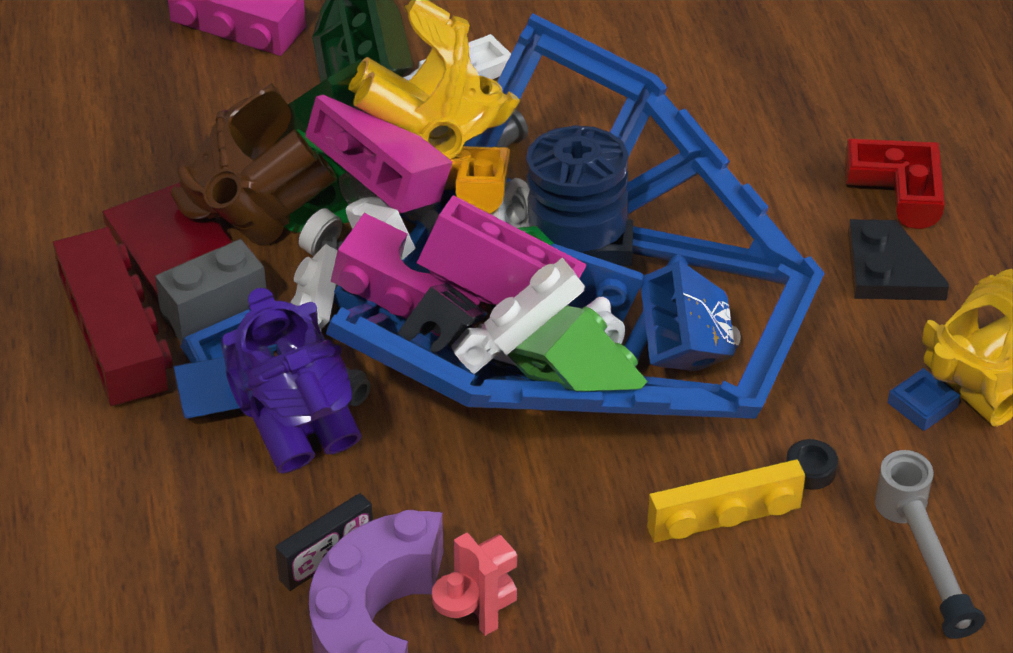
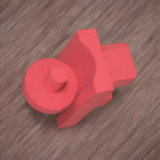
[432,532,517,636]

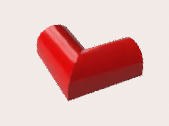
[845,139,945,229]

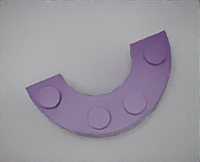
[309,510,443,653]

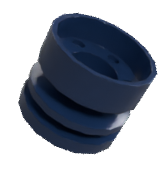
[526,125,628,252]

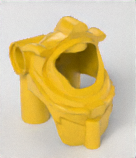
[348,0,520,159]
[922,269,1013,427]

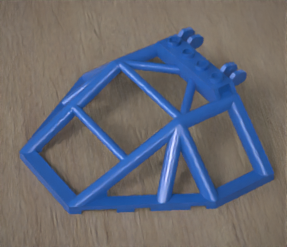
[326,13,825,419]

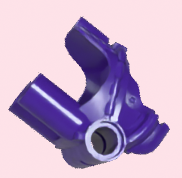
[221,288,362,473]

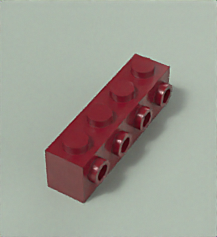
[53,227,173,406]

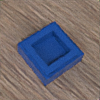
[887,368,960,431]

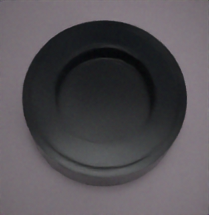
[786,439,838,490]

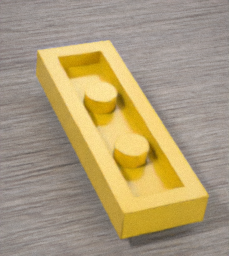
[647,459,805,543]

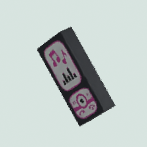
[275,493,373,591]

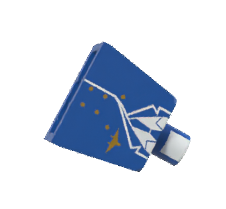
[641,261,741,371]

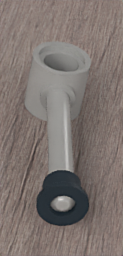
[875,450,985,639]

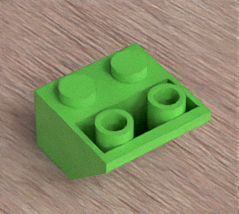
[508,305,648,391]

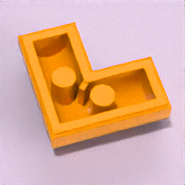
[444,146,510,214]

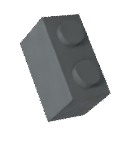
[155,239,266,343]

